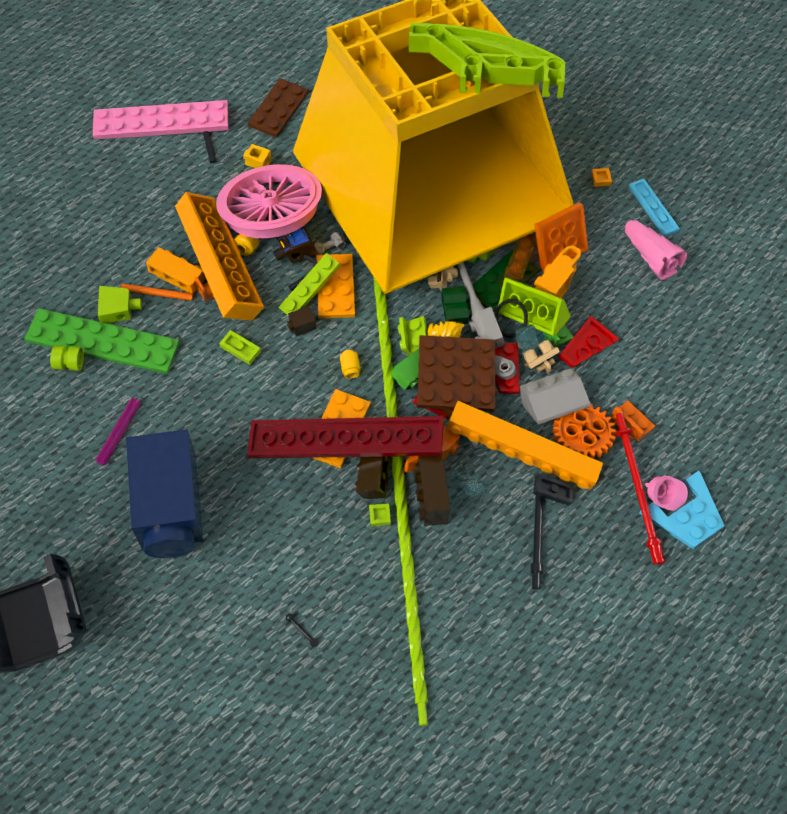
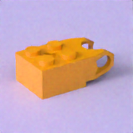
[534,245,581,298]

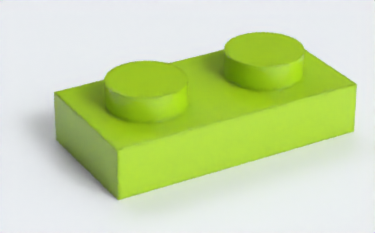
[219,330,261,365]

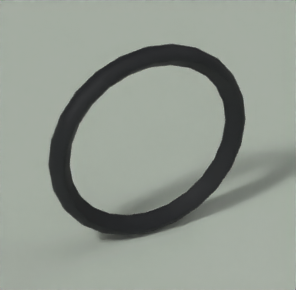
[494,299,528,338]

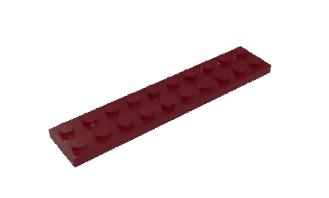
[247,416,444,459]

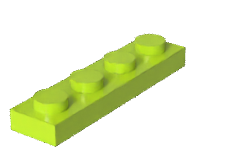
[278,253,341,315]

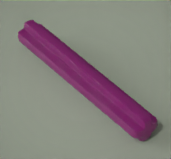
[96,397,141,466]

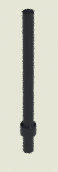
[530,495,543,590]

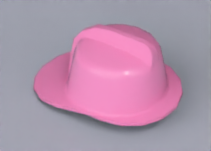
[645,475,688,511]

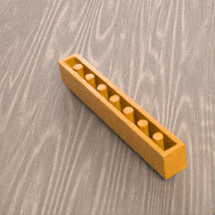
[446,401,603,489]

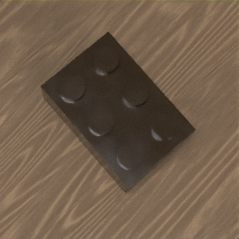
[414,456,450,526]

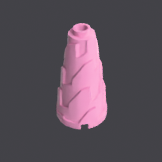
[625,220,687,280]

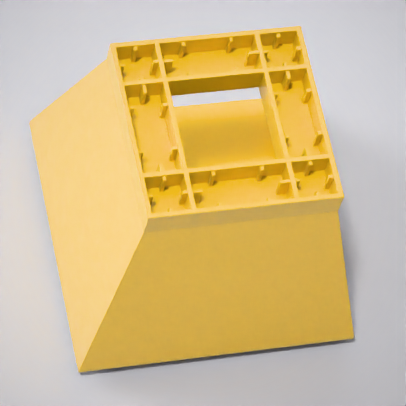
[293,0,574,294]

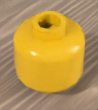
[234,234,260,256]

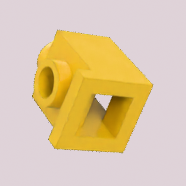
[243,144,271,168]

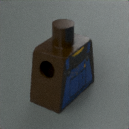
[273,226,318,263]

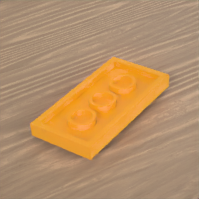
[317,254,355,319]
[314,389,371,469]

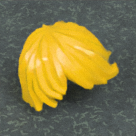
[427,321,464,338]

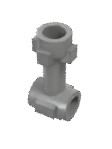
[315,232,346,256]

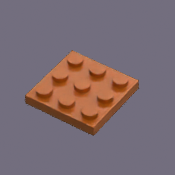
[534,202,588,271]

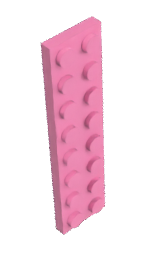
[93,100,229,139]

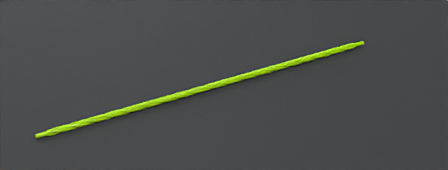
[373,278,428,726]

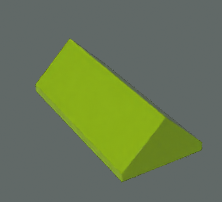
[498,277,571,336]

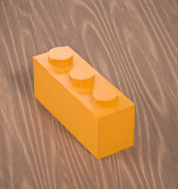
[146,247,205,294]

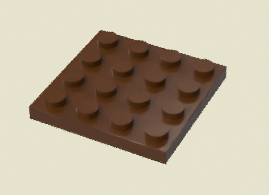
[417,335,495,412]

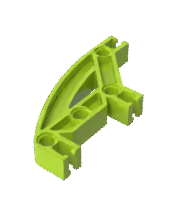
[409,23,565,98]

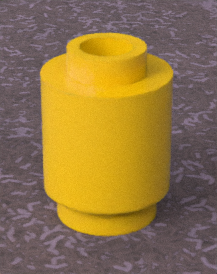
[340,350,361,379]

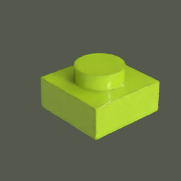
[369,504,391,527]

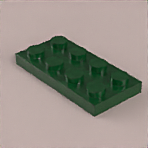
[466,249,540,313]

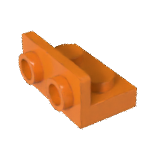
[611,400,655,442]

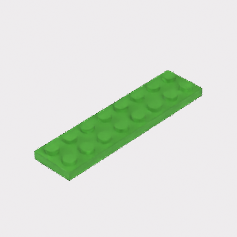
[24,308,180,374]

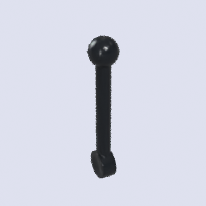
[286,614,318,647]

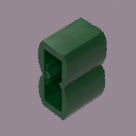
[441,286,471,324]

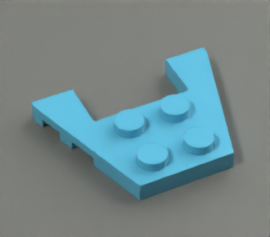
[639,471,724,549]

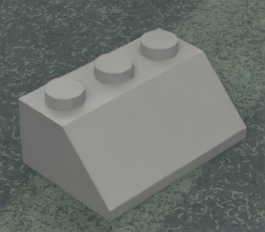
[520,368,590,424]

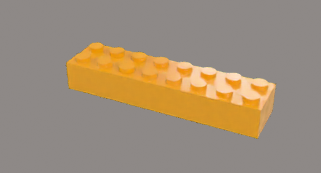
[175,192,264,321]

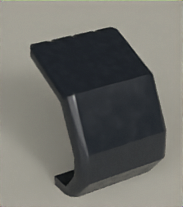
[0,554,86,673]

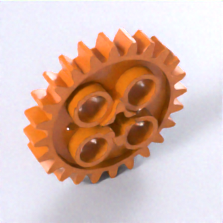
[552,404,616,459]

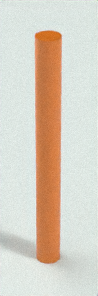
[121,283,194,301]

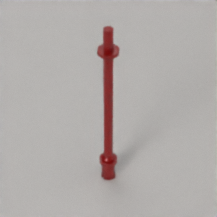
[616,413,666,565]

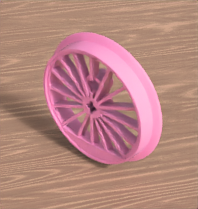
[216,165,322,238]

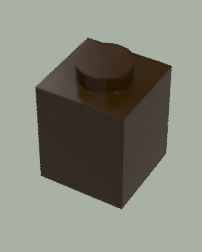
[286,306,316,336]

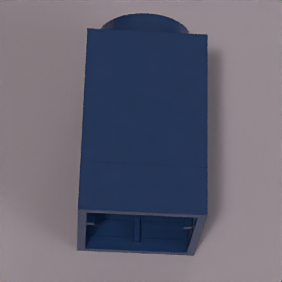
[126,429,203,558]

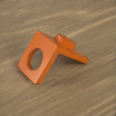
[195,277,215,302]

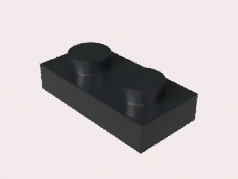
[533,474,574,506]

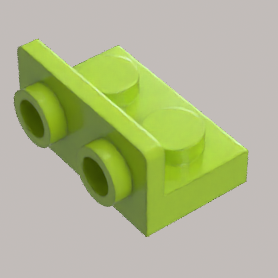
[398,316,428,356]

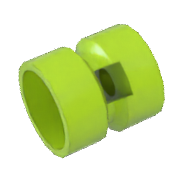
[50,345,84,371]

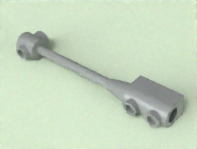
[457,262,505,348]

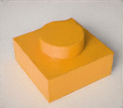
[591,168,612,187]

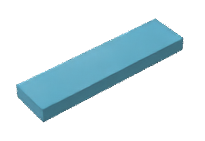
[629,179,680,237]

